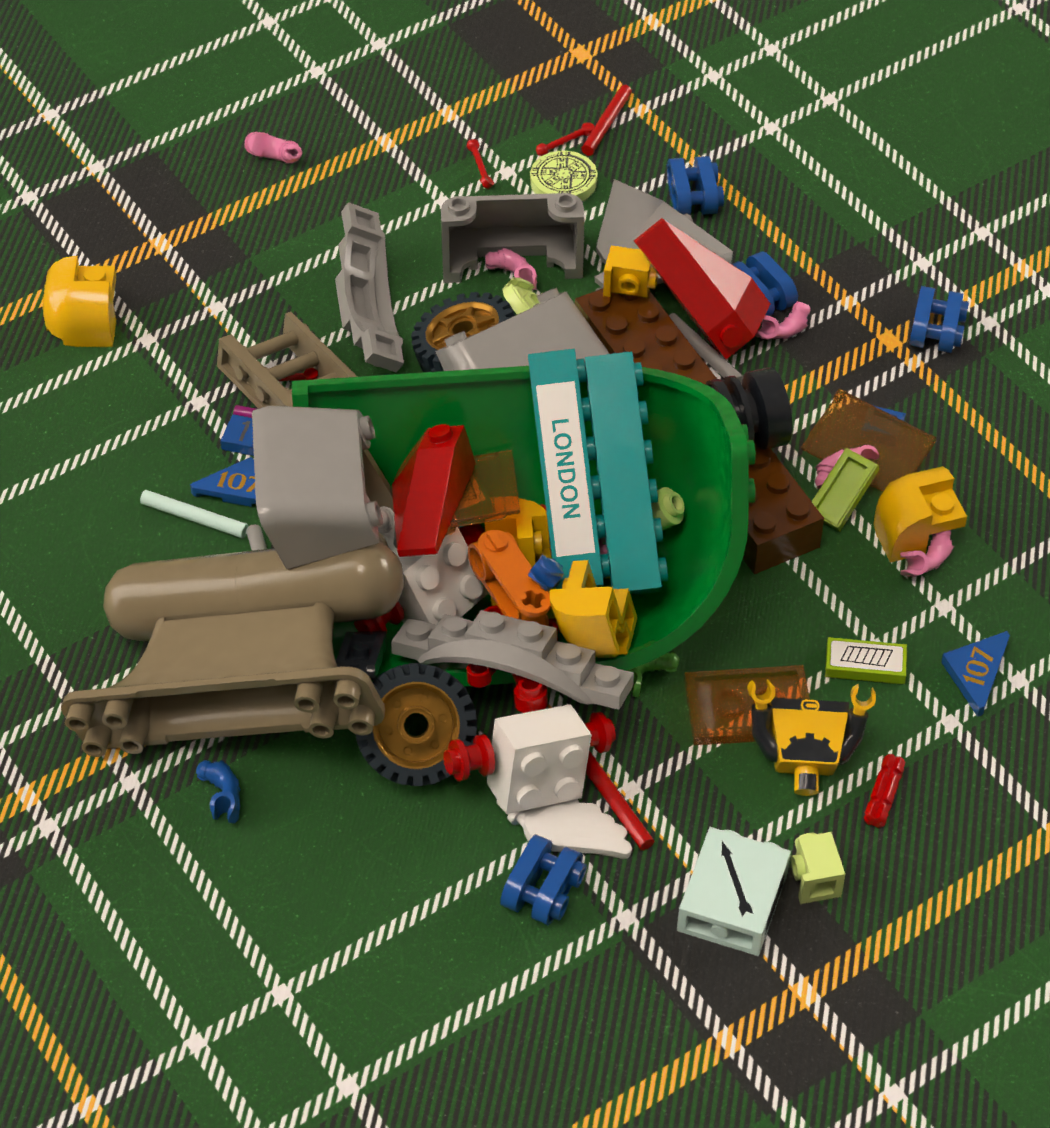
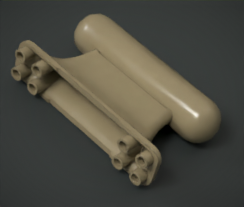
[61,541,404,757]

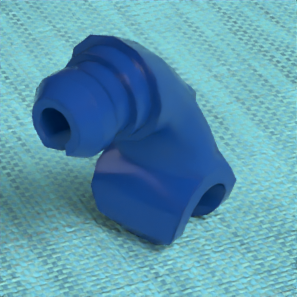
[528,555,564,591]
[196,760,240,823]

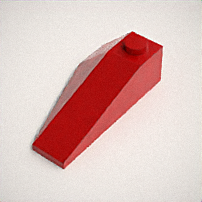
[634,218,771,359]
[391,424,476,557]

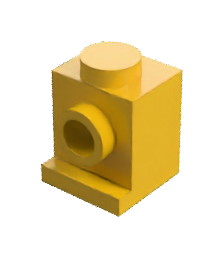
[603,245,658,297]

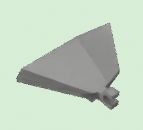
[595,179,733,291]

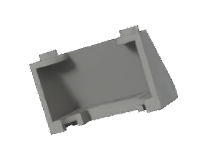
[441,193,584,283]
[435,288,610,371]
[252,405,383,569]

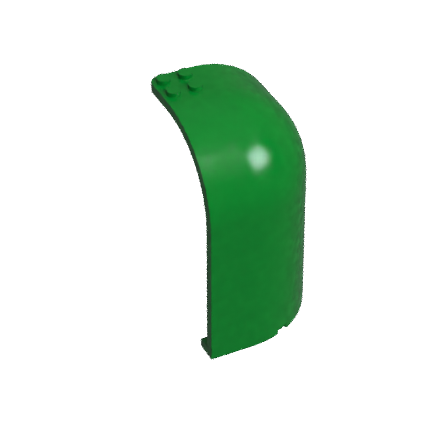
[292,366,756,687]

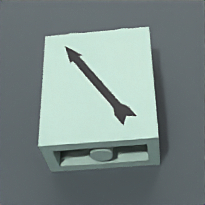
[677,827,791,956]

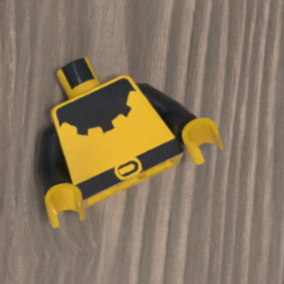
[747,679,876,796]

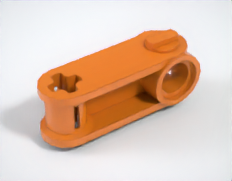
[468,530,551,626]

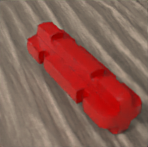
[864,754,905,828]

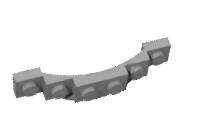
[335,202,404,372]
[391,610,634,710]

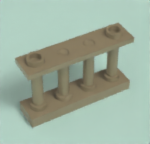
[217,312,358,408]

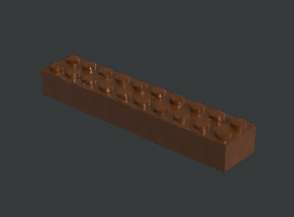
[575,288,824,575]

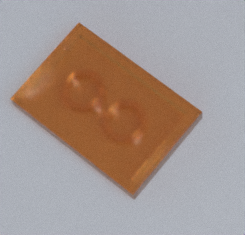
[684,665,810,745]

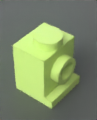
[791,832,845,904]

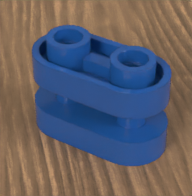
[667,156,724,215]
[732,251,798,316]
[909,286,969,353]
[500,834,587,925]

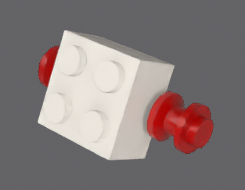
[354,522,489,634]
[443,704,616,814]

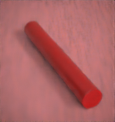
[581,85,632,156]
[586,750,654,851]

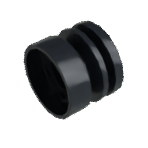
[705,367,793,450]

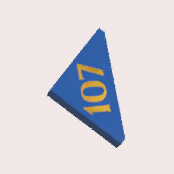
[190,457,256,507]
[941,631,1010,717]

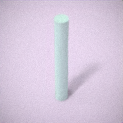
[140,490,248,538]

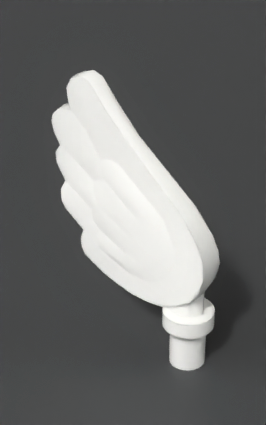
[496,799,632,859]

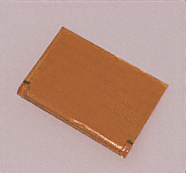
[801,388,936,492]
[446,450,520,535]

